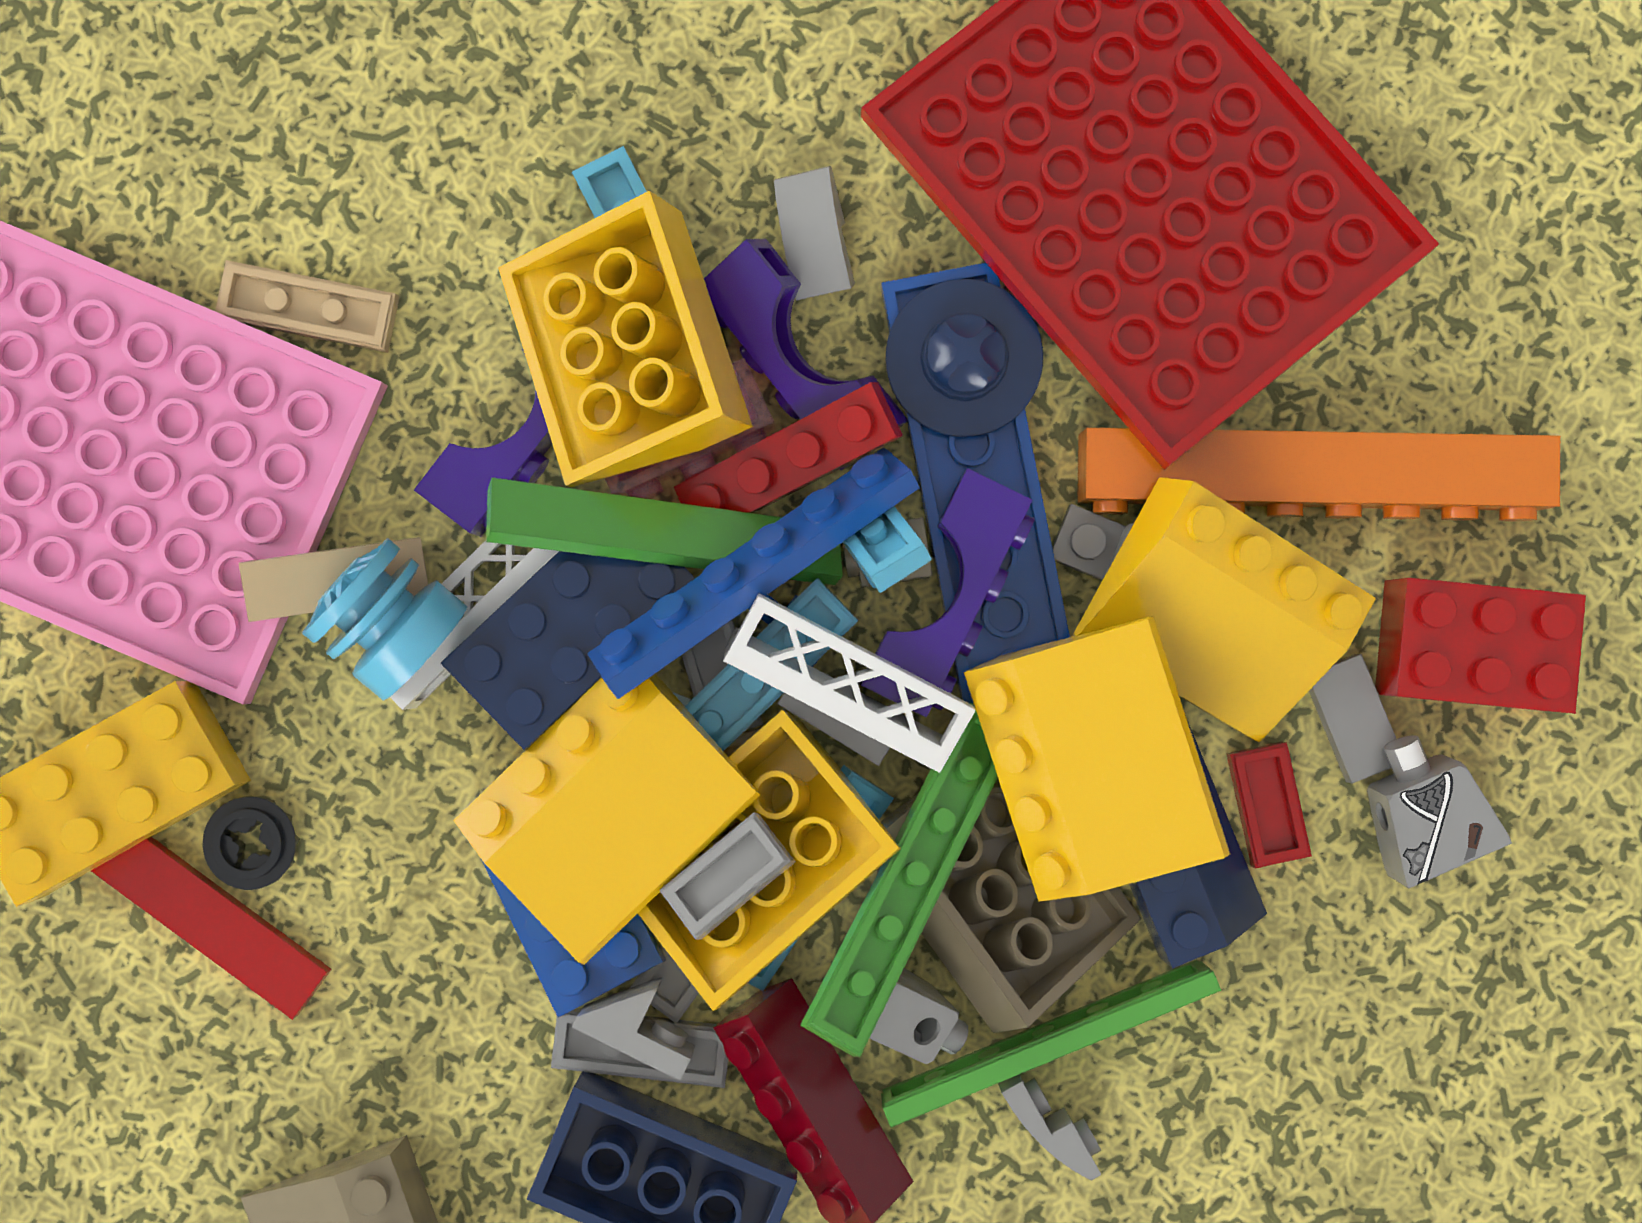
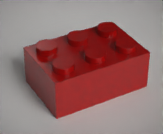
[1375,577,1586,714]

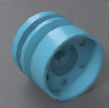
[302,538,468,701]

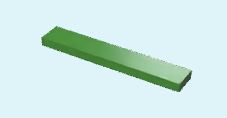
[486,478,843,585]
[800,703,998,1057]
[881,959,1221,1127]

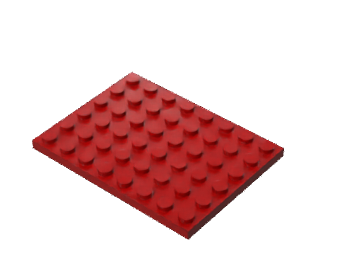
[861,0,1439,470]

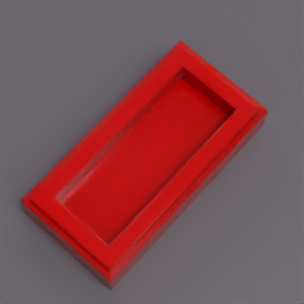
[1226,741,1312,869]

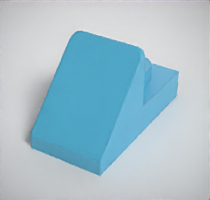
[843,506,932,593]

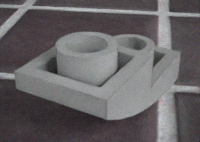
[774,166,855,300]
[998,1074,1101,1181]

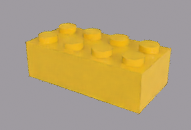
[0,681,251,907]

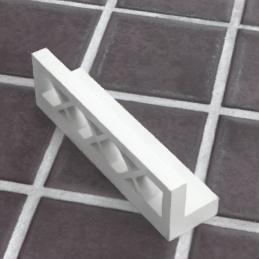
[390,540,559,710]
[724,593,976,773]

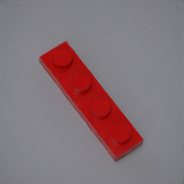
[673,382,903,513]

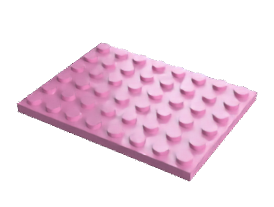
[0,221,388,704]

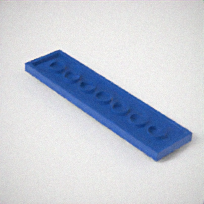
[881,262,1070,705]

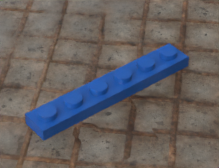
[587,447,920,699]

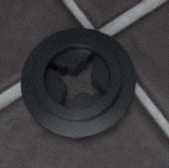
[203,795,300,890]

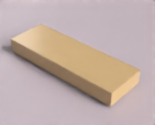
[215,260,400,353]
[238,537,428,622]

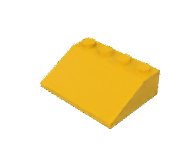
[498,191,753,488]
[1073,477,1376,742]
[964,616,1230,902]
[453,674,760,965]
[638,709,901,1011]

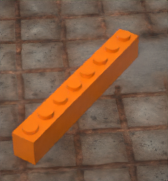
[1077,428,1561,521]

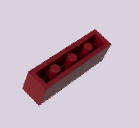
[713,978,914,1223]

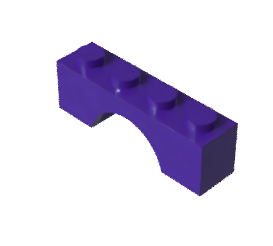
[704,239,908,471]
[414,349,552,537]
[860,468,1035,717]

